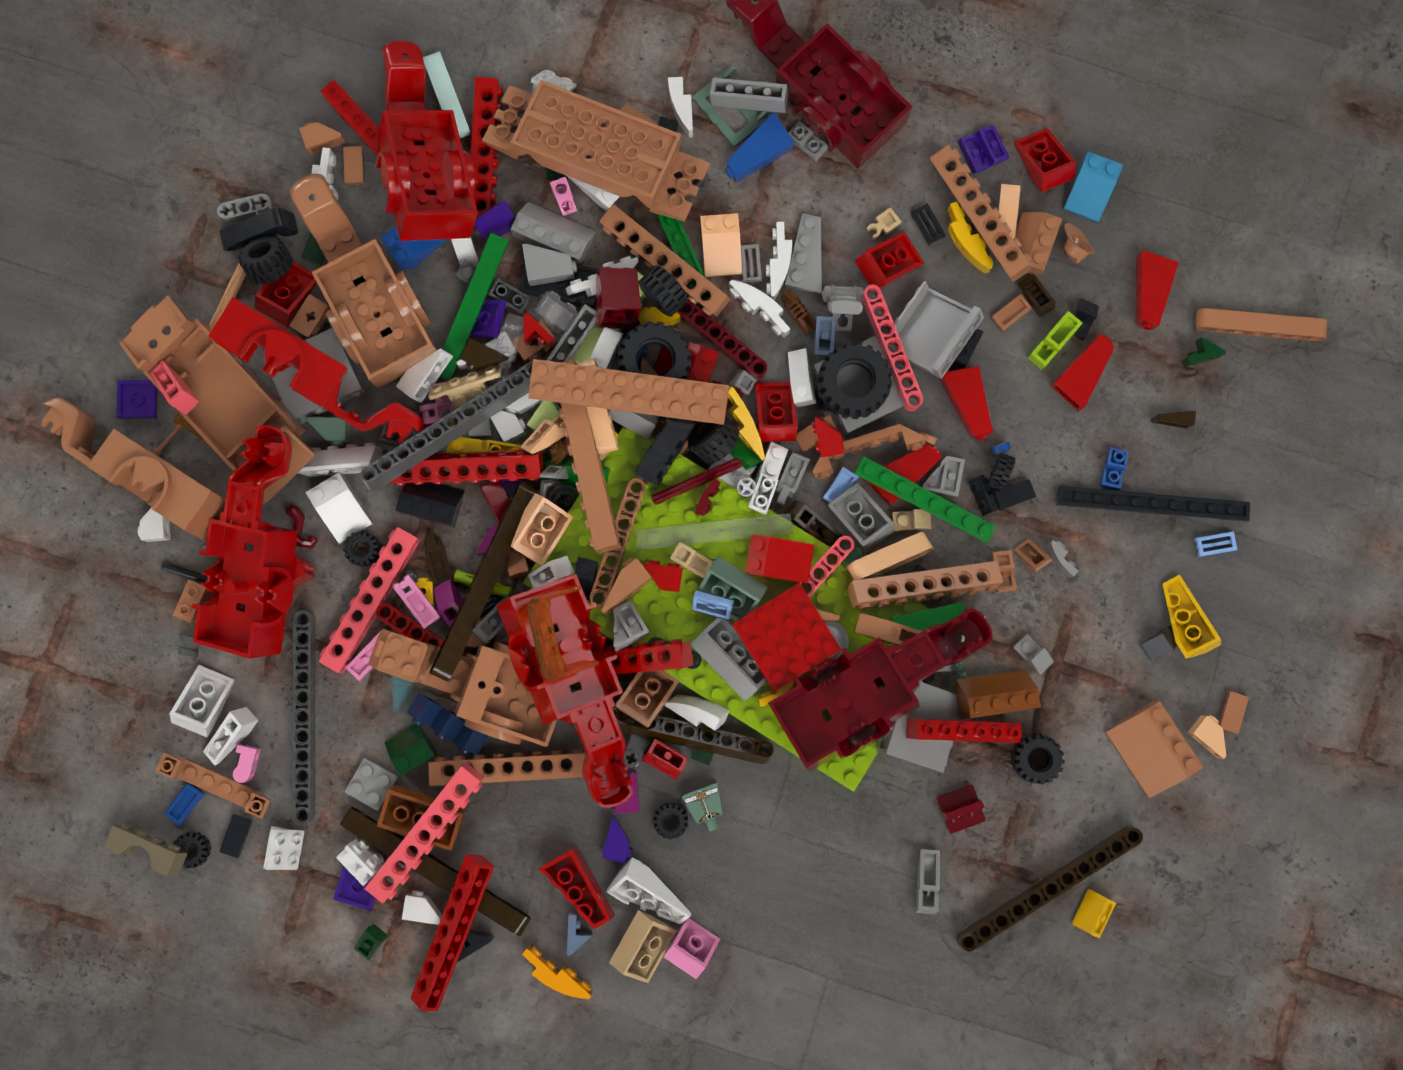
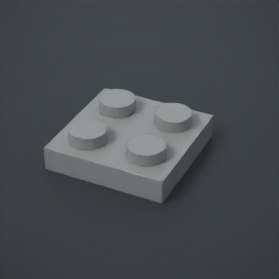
[345,757,399,811]

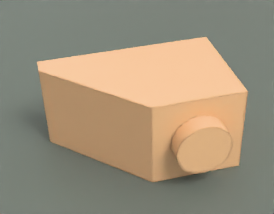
[1187,715,1226,759]

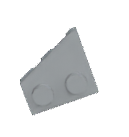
[922,456,965,498]
[613,600,649,652]

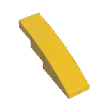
[728,386,765,461]

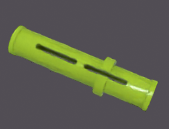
[454,570,512,598]

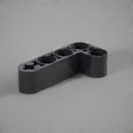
[219,208,298,251]

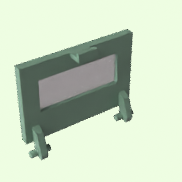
[692,64,773,148]

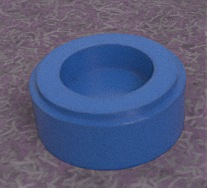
[991,441,1011,455]

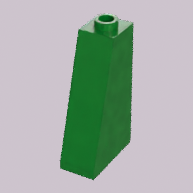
[889,603,964,642]

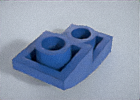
[1100,447,1129,491]

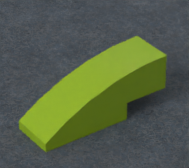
[1027,311,1082,370]

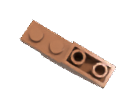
[854,613,922,646]

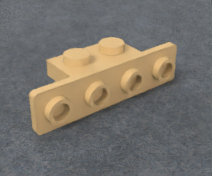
[428,365,502,410]

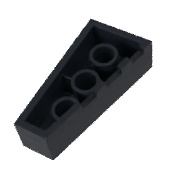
[635,417,696,490]

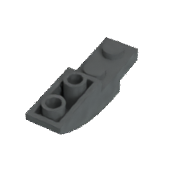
[455,260,531,314]

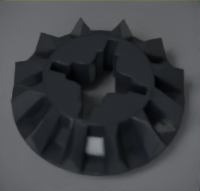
[547,483,578,510]

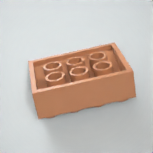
[1105,701,1204,798]

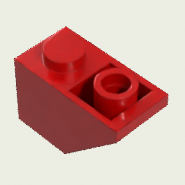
[812,416,845,457]
[643,560,683,593]

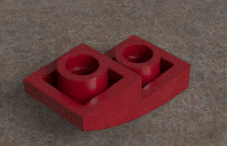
[695,478,721,518]
[480,481,510,524]

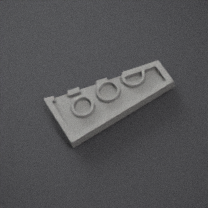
[785,213,822,295]

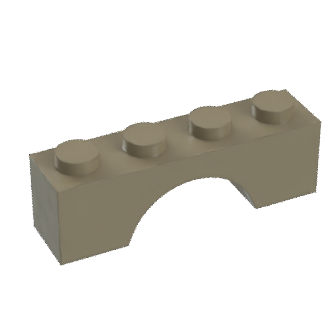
[104,823,187,877]

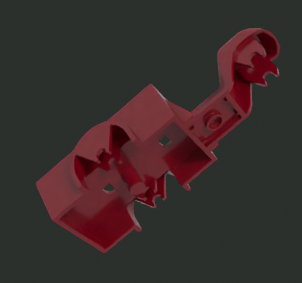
[726,0,913,169]
[768,608,993,772]

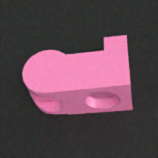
[550,177,577,216]
[233,744,261,783]

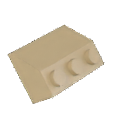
[609,910,677,983]

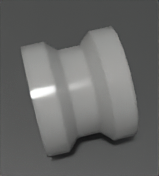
[734,474,756,496]

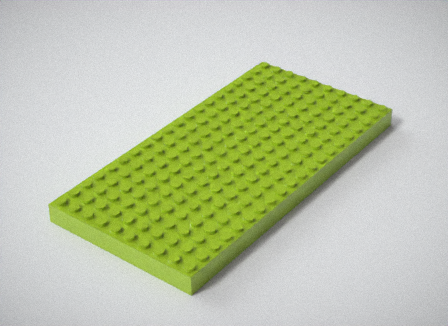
[523,426,929,792]

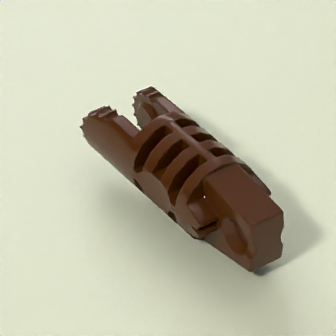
[781,289,816,335]

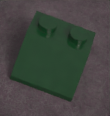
[384,723,438,777]

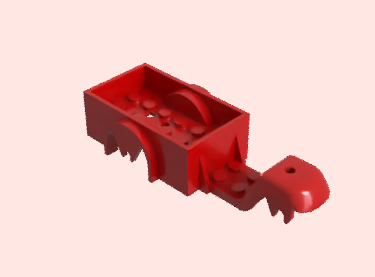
[376,40,478,241]
[208,297,425,445]
[191,425,298,659]
[497,574,633,808]

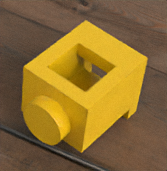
[415,578,436,606]

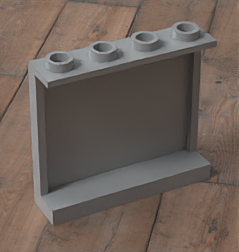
[885,281,984,379]
[264,328,365,424]
[813,336,910,436]
[876,682,960,773]

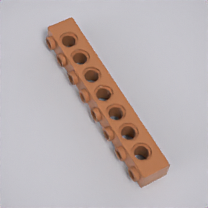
[930,145,1032,282]
[599,204,731,317]
[847,561,1003,611]
[429,749,585,786]

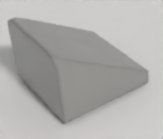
[729,369,757,396]
[540,465,569,479]

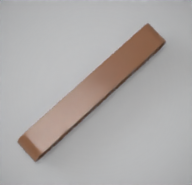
[1196,308,1327,341]
[590,478,646,608]

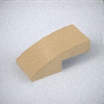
[670,542,714,579]

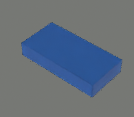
[164,782,205,826]

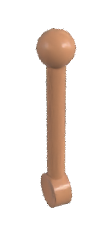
[153,423,183,456]

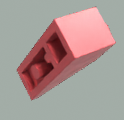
[150,360,199,415]

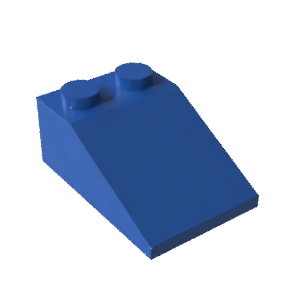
[381,225,448,270]

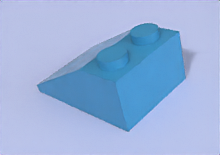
[1063,151,1123,223]

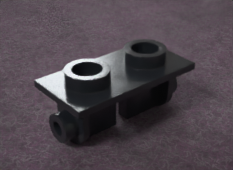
[968,475,999,516]

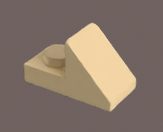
[892,509,932,532]

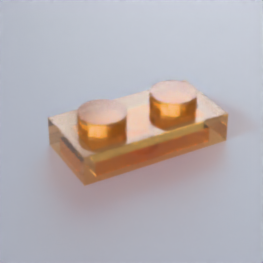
[548,436,569,465]

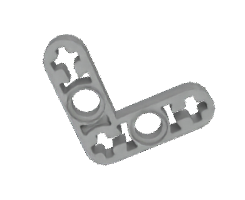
[217,194,281,239]

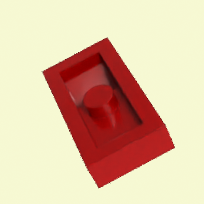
[524,312,556,348]

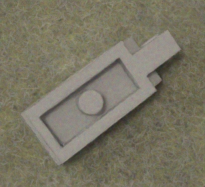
[776,452,810,506]

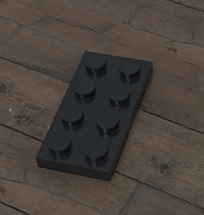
[520,265,599,307]

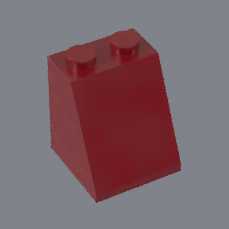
[596,267,641,329]

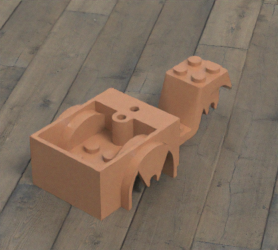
[369,629,570,747]

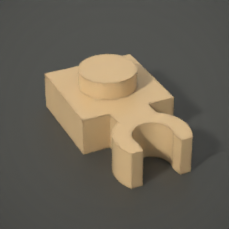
[866,207,902,240]

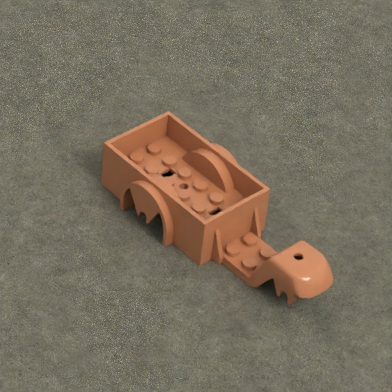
[290,174,437,388]
[41,397,225,541]

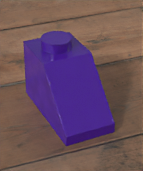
[602,817,633,863]

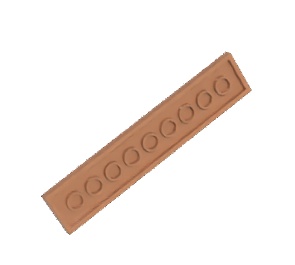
[528,359,729,425]

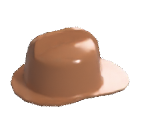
[1064,223,1096,264]

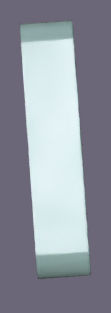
[423,51,471,138]

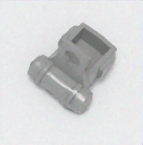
[822,285,864,331]

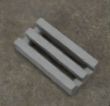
[741,244,762,283]

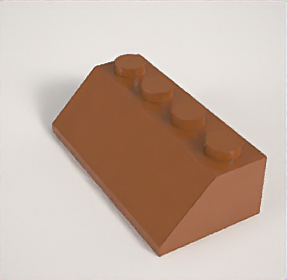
[954,670,1041,719]
[377,784,468,851]

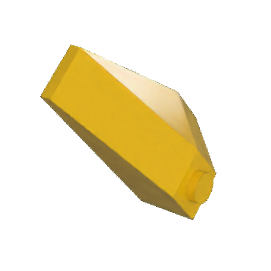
[1162,575,1221,659]

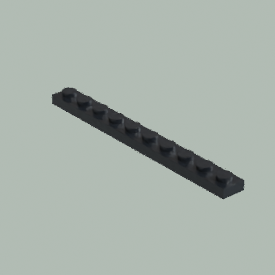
[1057,486,1250,522]

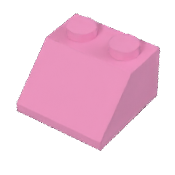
[664,918,720,979]

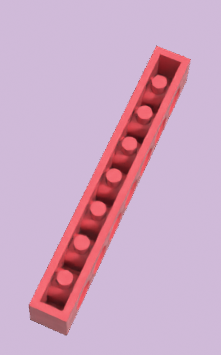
[319,527,421,674]
[365,762,484,903]

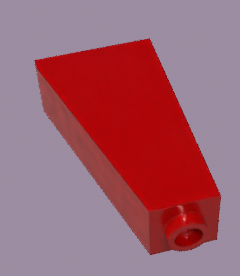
[1136,250,1179,330]
[1051,334,1115,412]
[939,366,993,441]
[865,444,942,506]

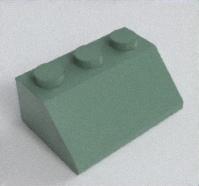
[697,557,768,621]

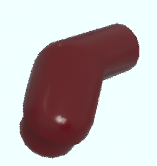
[285,505,305,533]

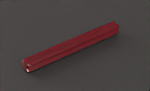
[651,458,742,505]

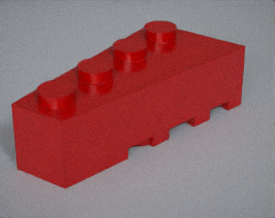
[539,846,615,929]

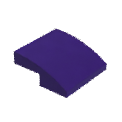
[957,125,1010,174]
[474,201,515,243]

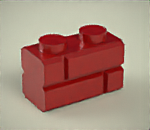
[641,738,689,780]

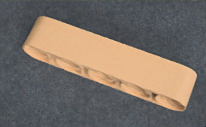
[576,358,619,455]
[847,532,934,580]

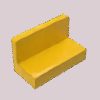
[1072,889,1116,939]

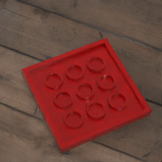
[732,582,841,692]

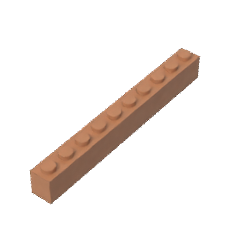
[559,359,621,554]

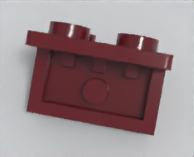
[936,784,986,834]

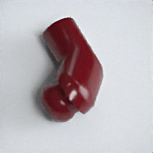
[296,534,318,549]

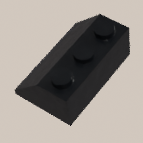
[395,482,465,528]

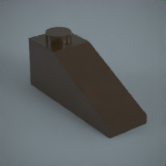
[784,500,843,547]

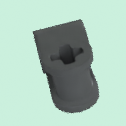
[623,734,651,768]

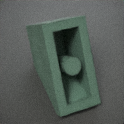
[307,417,350,446]

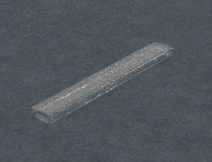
[636,513,793,550]

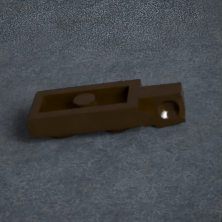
[424,532,454,587]

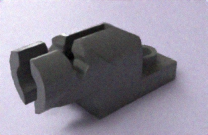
[472,597,508,644]

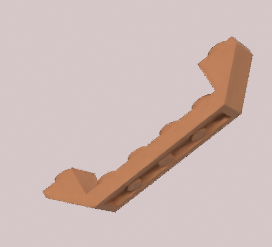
[813,424,926,479]
[155,753,272,819]

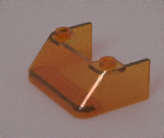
[527,586,599,680]

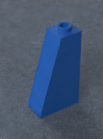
[725,112,794,183]

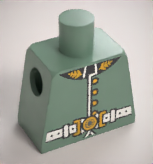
[682,782,723,832]

